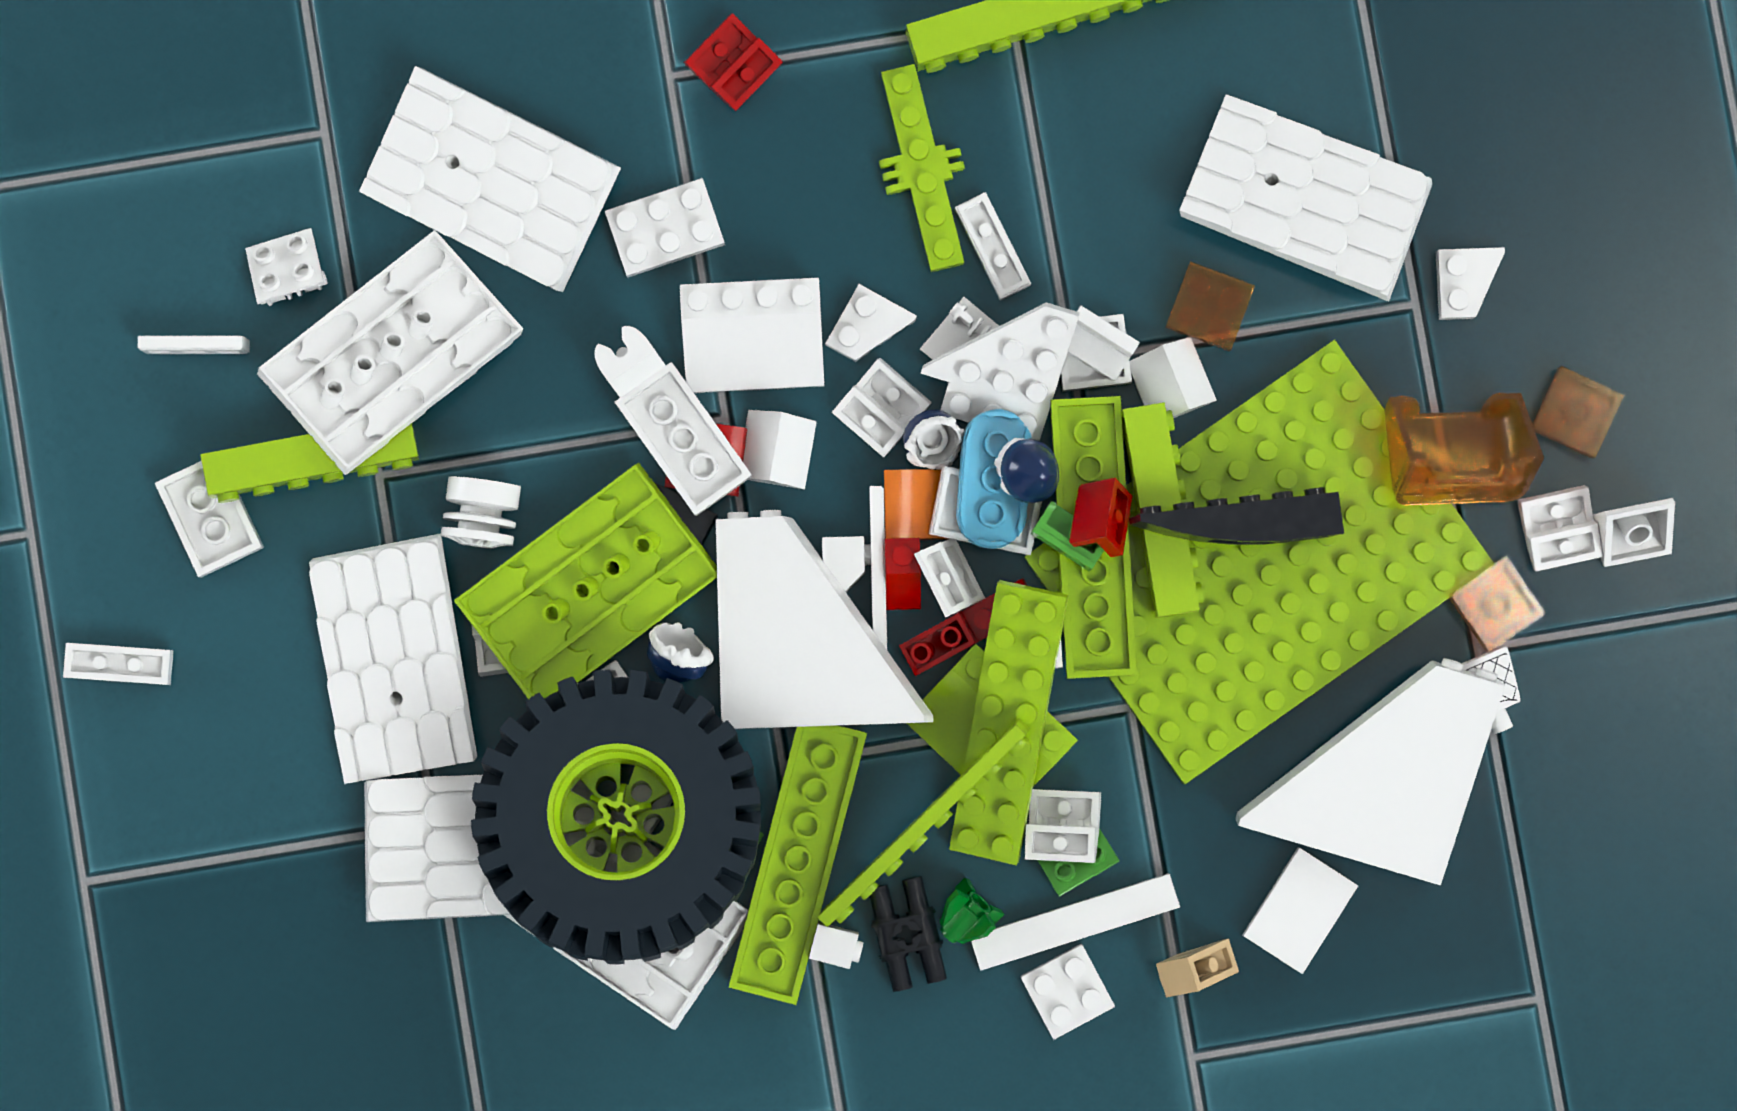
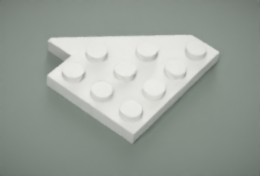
[921,302,1080,441]

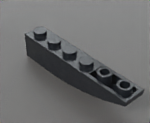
[1129,487,1344,545]

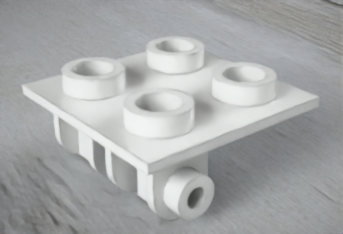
[245,228,328,306]
[920,297,999,360]

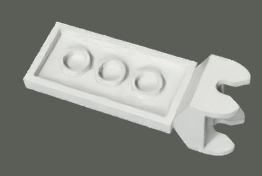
[595,326,752,516]

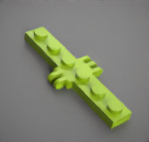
[879,64,965,272]

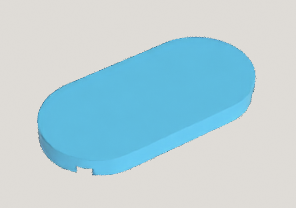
[956,409,1032,549]

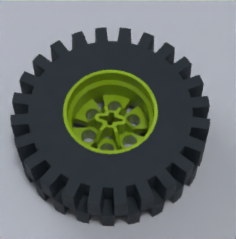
[471,670,761,965]

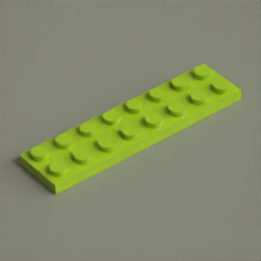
[1050,396,1137,679]
[949,580,1069,866]
[729,725,867,1005]

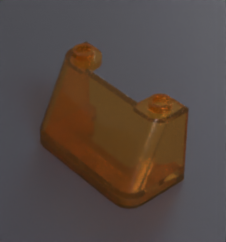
[1384,393,1544,505]

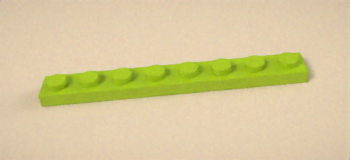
[817,718,1030,927]

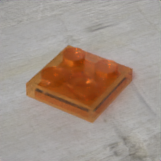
[1165,261,1255,352]
[1530,366,1624,459]
[1448,556,1546,653]

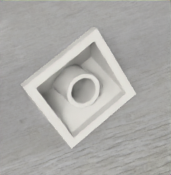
[1129,337,1217,418]
[743,410,816,490]
[1593,498,1675,567]

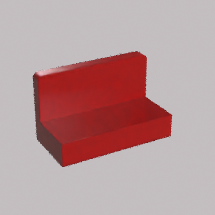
[1069,478,1133,557]

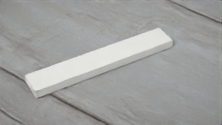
[869,486,887,650]
[971,873,1180,971]

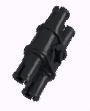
[870,876,947,992]

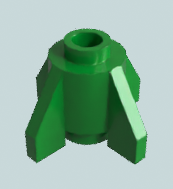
[939,877,1004,944]

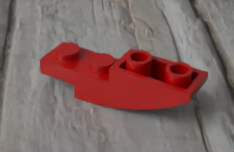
[899,578,1028,676]

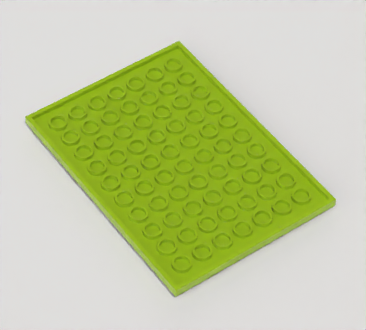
[1024,340,1495,785]

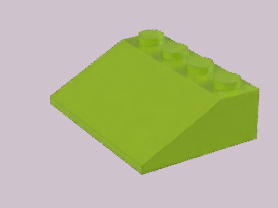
[906,644,1078,786]

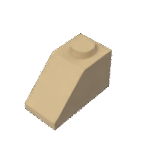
[1156,938,1239,998]

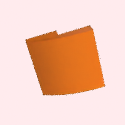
[884,469,949,540]

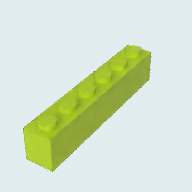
[1122,402,1204,618]
[200,423,419,503]

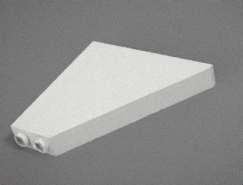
[716,510,933,729]
[1235,658,1505,885]

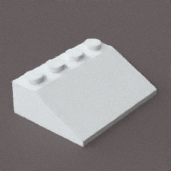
[680,278,824,393]

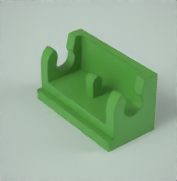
[1030,501,1104,571]

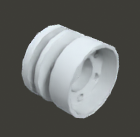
[441,476,521,548]

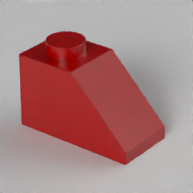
[885,538,921,610]

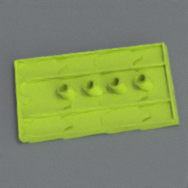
[454,463,717,699]

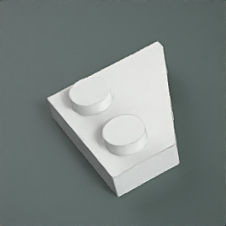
[1436,247,1505,320]
[825,284,917,362]

